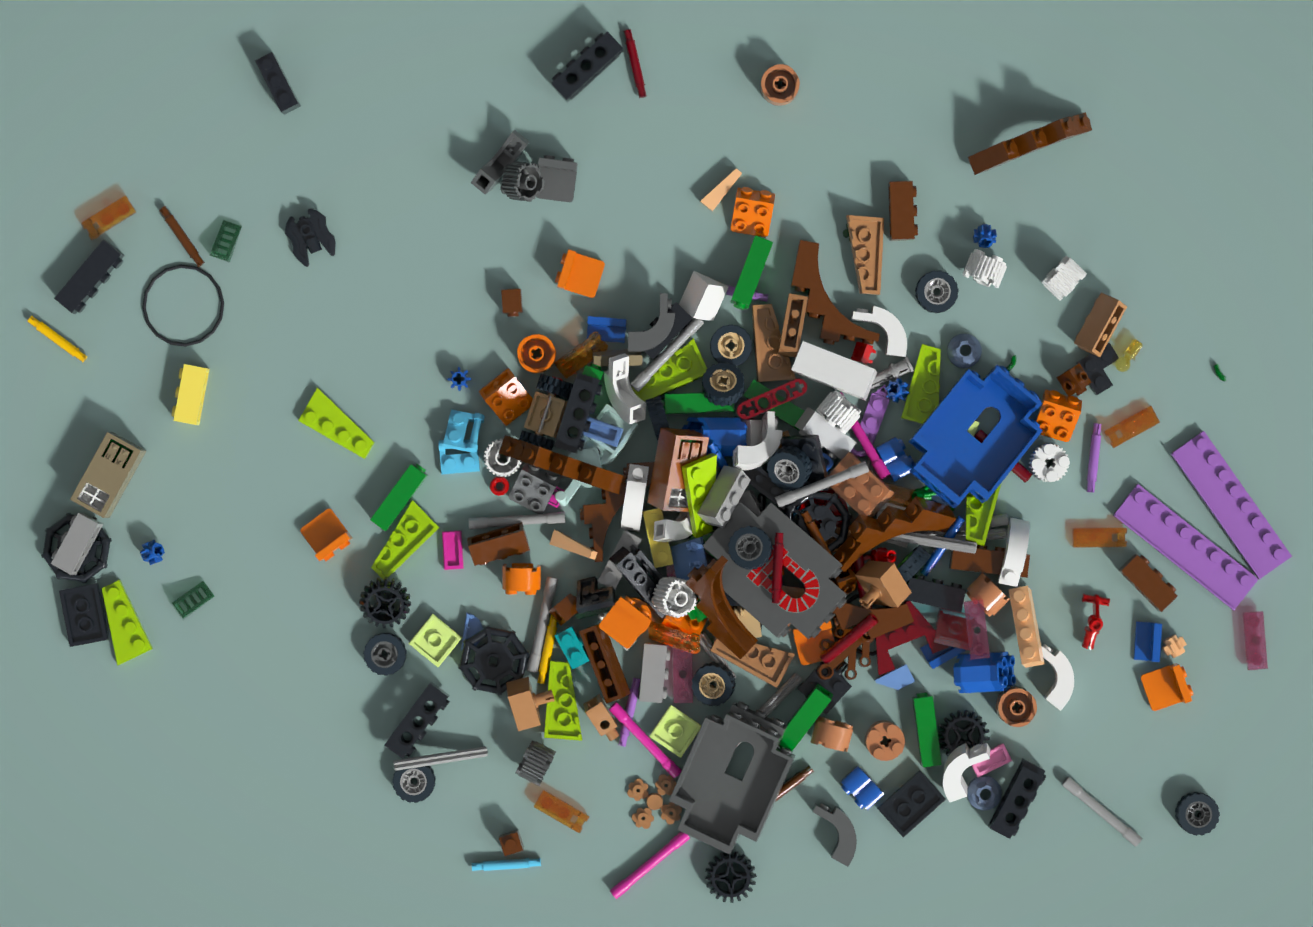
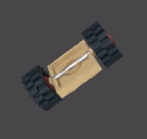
[519,374,573,451]

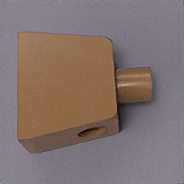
[583,694,619,741]

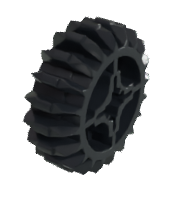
[359,577,411,628]
[938,710,990,756]
[705,851,757,903]

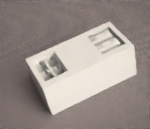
[791,341,877,401]

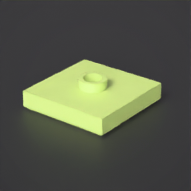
[408,614,463,667]
[649,705,702,758]

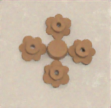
[627,774,682,829]

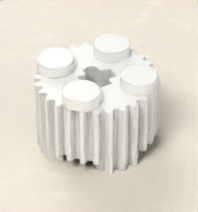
[963,249,1007,288]
[1041,255,1087,301]
[816,390,861,434]
[484,439,522,477]
[1029,444,1070,482]
[651,577,698,618]

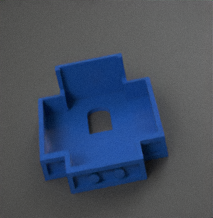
[909,364,1043,508]

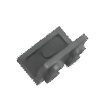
[537,155,578,203]
[509,463,562,514]

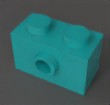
[555,626,590,670]

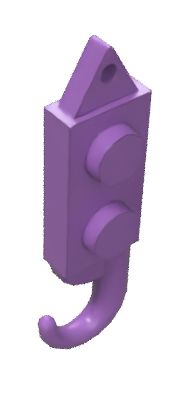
[850,385,890,457]

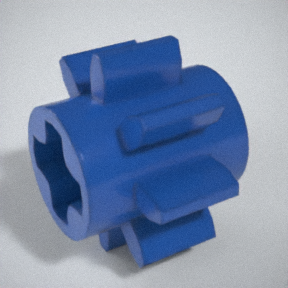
[973,224,997,248]
[447,367,472,391]
[885,378,910,403]
[140,540,165,565]

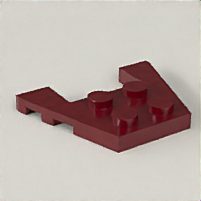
[876,601,949,675]

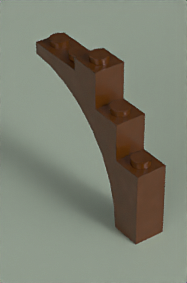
[968,112,1092,175]
[791,240,880,345]
[499,435,626,495]
[580,461,655,562]
[833,496,956,571]
[685,555,758,659]
[803,587,914,639]

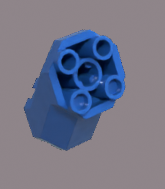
[682,417,747,456]
[953,652,1016,693]

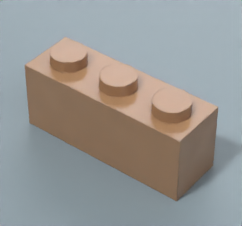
[778,293,808,357]
[1074,293,1127,357]

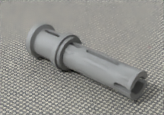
[871,356,914,389]

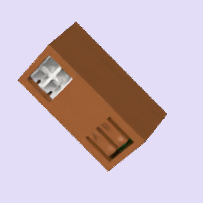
[647,428,709,512]

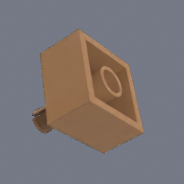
[855,560,912,609]
[506,676,555,731]

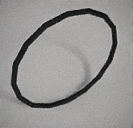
[142,264,224,347]

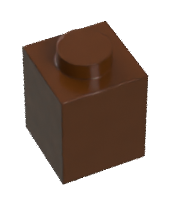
[501,289,523,317]
[549,593,578,626]
[499,829,524,856]

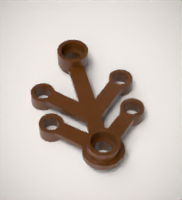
[817,627,875,680]

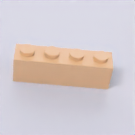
[1008,586,1044,668]

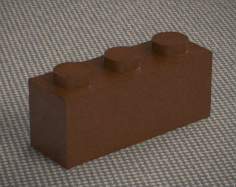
[888,181,918,241]
[467,522,530,566]
[1118,554,1178,612]

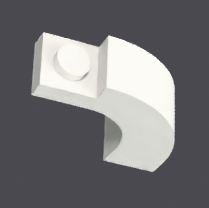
[851,306,907,357]
[604,353,646,425]
[733,411,782,470]
[620,464,649,532]
[653,512,693,542]
[998,517,1030,587]
[1041,644,1074,711]
[943,743,990,803]

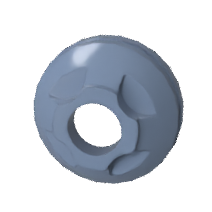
[947,334,982,368]
[967,775,1002,810]

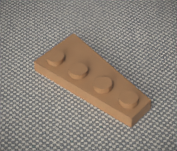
[846,215,884,295]
[751,304,796,382]
[709,638,795,688]

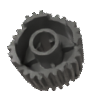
[500,162,545,202]
[515,740,556,786]

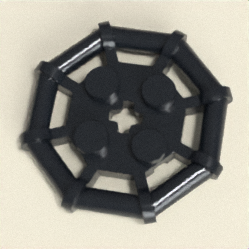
[785,491,852,552]
[41,513,112,583]
[458,625,530,696]

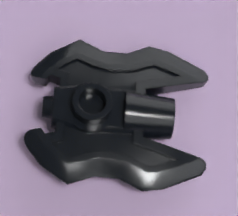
[285,209,336,267]

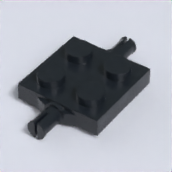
[798,660,852,714]

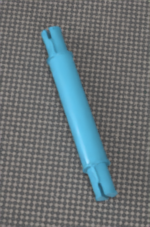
[472,858,541,871]

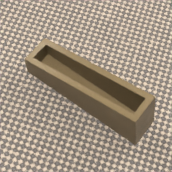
[592,349,642,366]

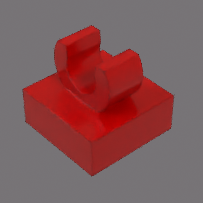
[851,342,876,364]

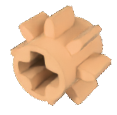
[1162,634,1187,658]

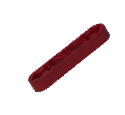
[737,379,807,419]

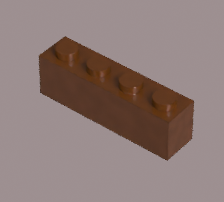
[949,545,1030,578]
[579,624,631,704]

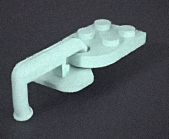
[555,404,639,506]

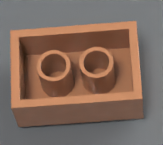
[828,452,895,518]

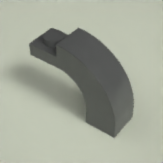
[471,130,529,195]
[628,293,675,352]
[812,803,857,867]

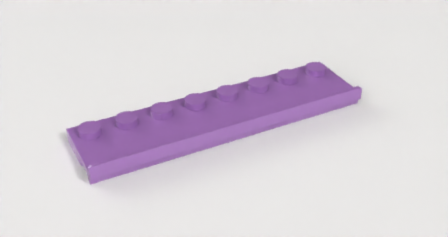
[1171,431,1292,580]
[1113,484,1259,611]

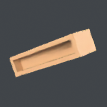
[700,169,742,212]
[549,529,597,560]

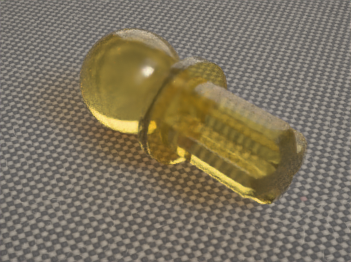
[1115,339,1143,372]

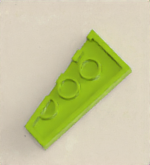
[632,338,707,402]
[901,344,941,424]
[298,388,375,459]
[682,453,717,538]
[965,484,1001,546]
[371,500,440,580]
[102,580,153,666]
[544,661,582,741]

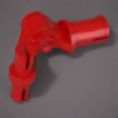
[851,547,897,572]
[1082,594,1110,649]

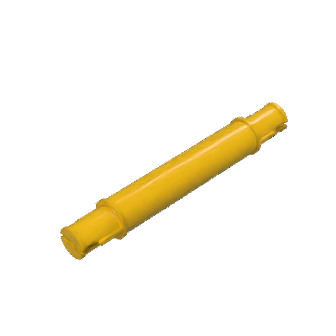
[27,315,88,363]
[537,615,557,684]

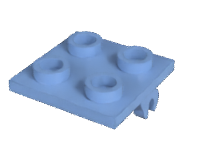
[671,537,707,580]

